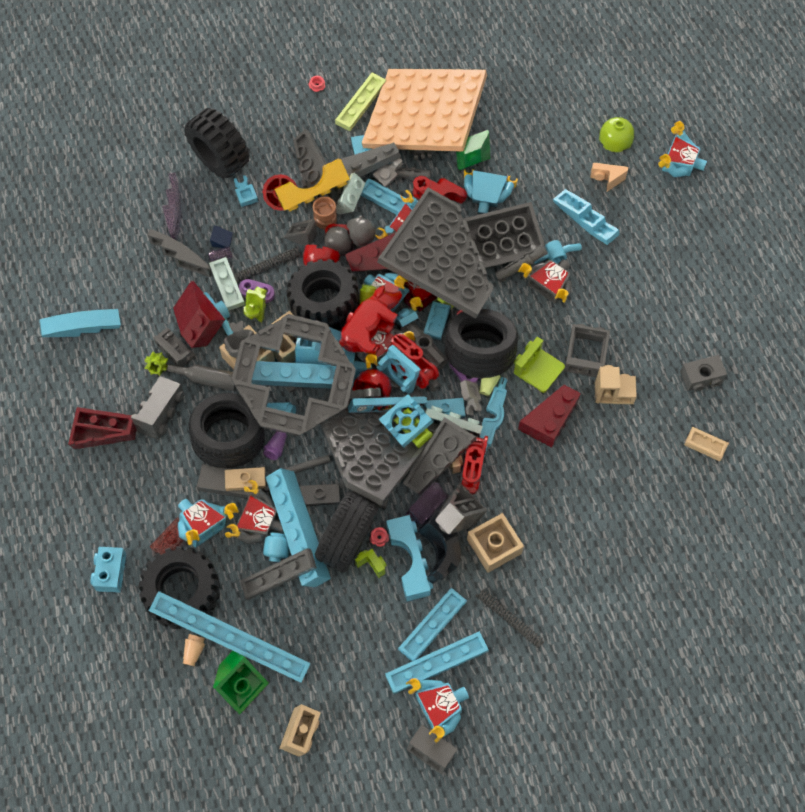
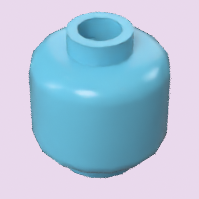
[263,533,290,562]

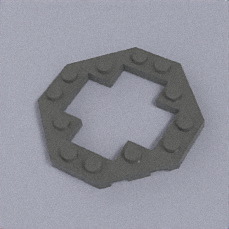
[231,314,356,436]

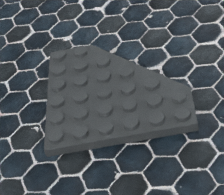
[377,188,493,319]
[320,388,431,506]

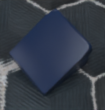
[210,225,233,249]

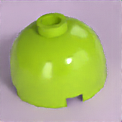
[599,117,634,152]

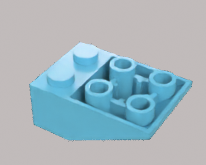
[295,327,355,366]

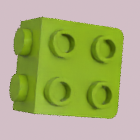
[514,337,565,393]

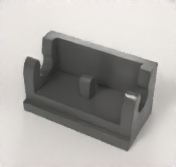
[153,328,196,367]
[407,725,457,774]

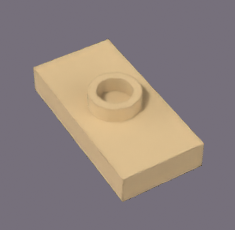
[684,427,729,461]
[225,467,266,491]

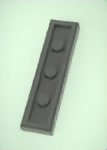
[240,548,317,600]

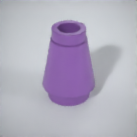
[263,431,287,460]

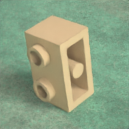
[280,704,321,756]

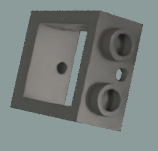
[564,324,610,377]

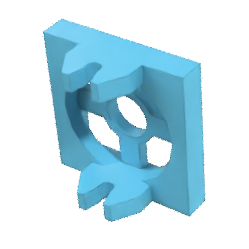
[377,345,420,394]
[379,394,433,448]

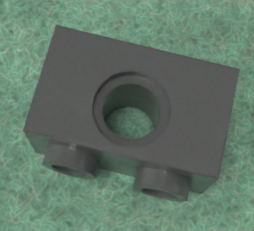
[680,355,727,392]

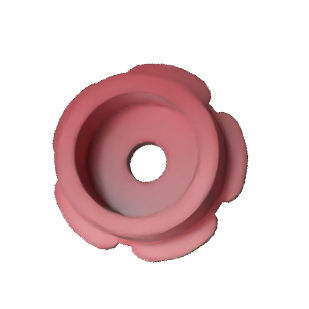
[309,76,325,92]
[370,527,389,547]

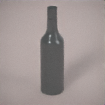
[167,364,237,392]

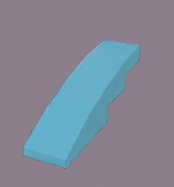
[553,189,620,245]
[39,309,121,337]

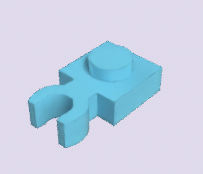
[234,175,258,207]
[396,308,418,327]

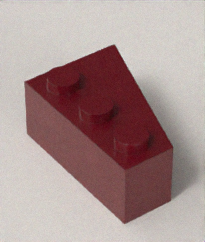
[345,233,396,272]
[518,385,581,448]
[68,407,137,449]

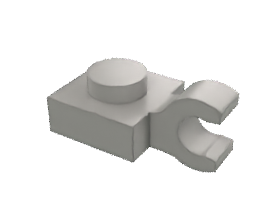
[373,158,403,187]
[460,380,482,416]

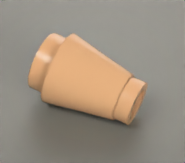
[183,634,205,666]

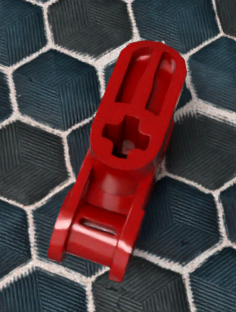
[413,176,468,204]
[390,334,439,389]
[461,433,488,495]

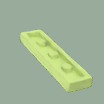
[335,73,386,131]

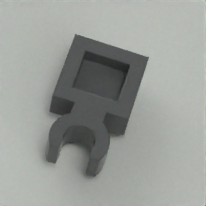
[349,388,381,400]

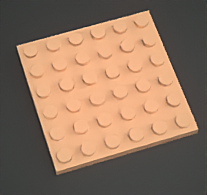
[362,69,487,151]

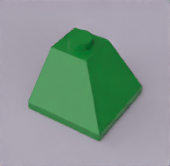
[456,130,491,170]
[213,651,269,715]

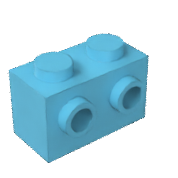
[90,547,127,593]

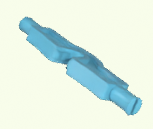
[479,377,508,457]

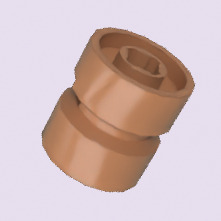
[313,196,337,229]

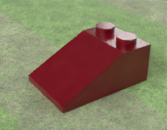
[173,281,226,348]

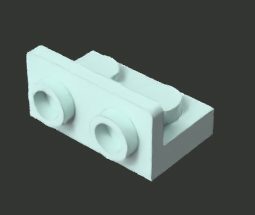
[336,173,365,215]

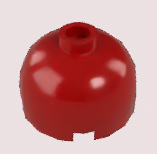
[262,174,297,211]
[303,245,340,266]
[352,369,392,398]

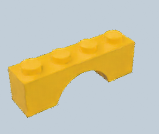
[274,158,350,211]

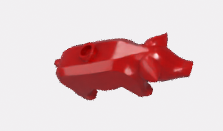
[339,285,402,354]

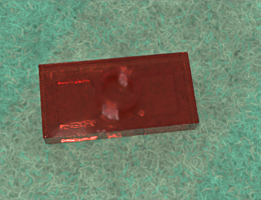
[150,517,184,555]

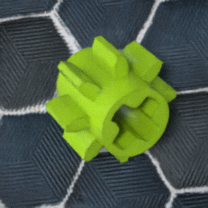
[144,351,168,376]

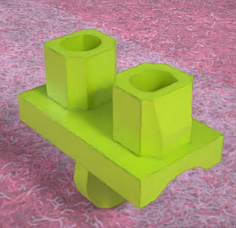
[243,287,267,322]

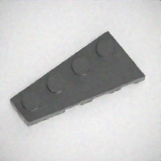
[327,143,401,182]

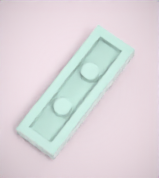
[209,257,245,311]
[425,406,483,434]

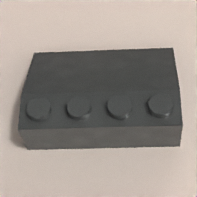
[463,202,546,269]

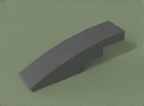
[147,229,211,277]

